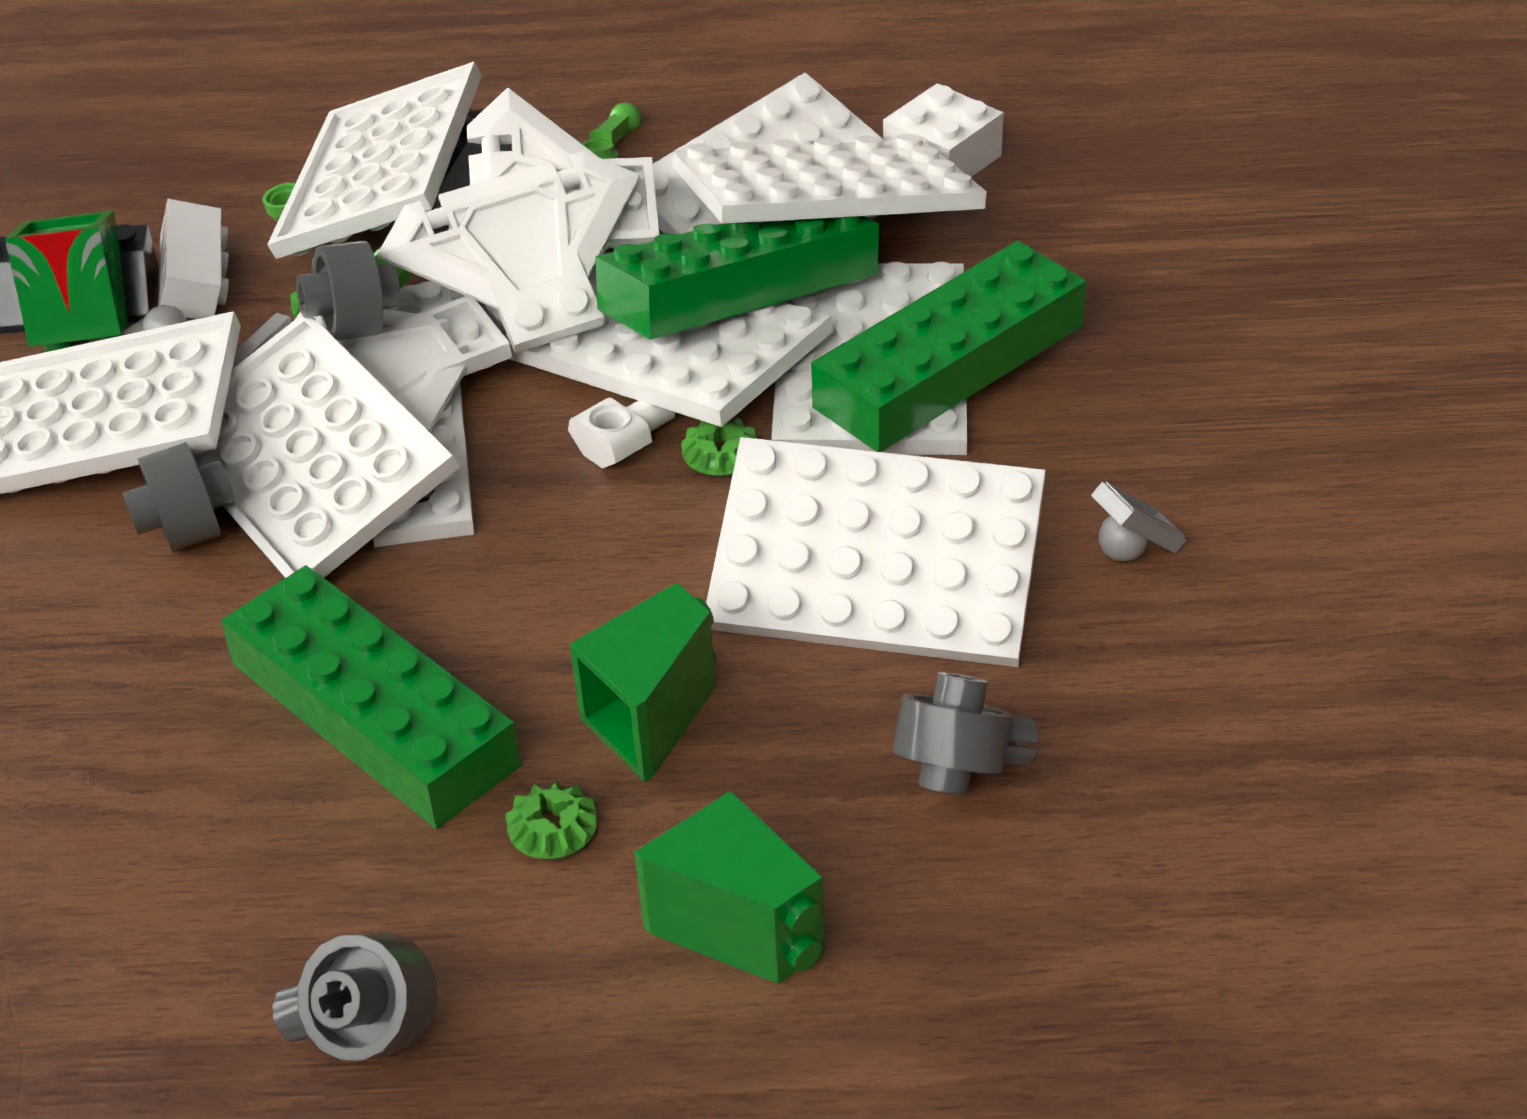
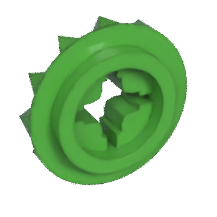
[681,419,757,476]
[506,780,597,859]

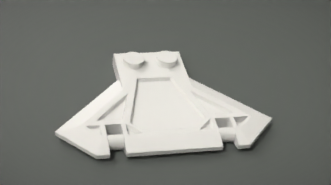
[467,88,659,255]
[377,151,640,353]
[295,296,512,432]

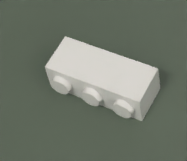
[158,199,229,319]

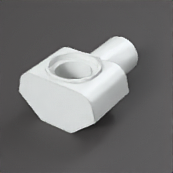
[568,397,675,468]

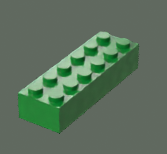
[596,216,879,340]
[811,240,1086,452]
[221,565,521,830]

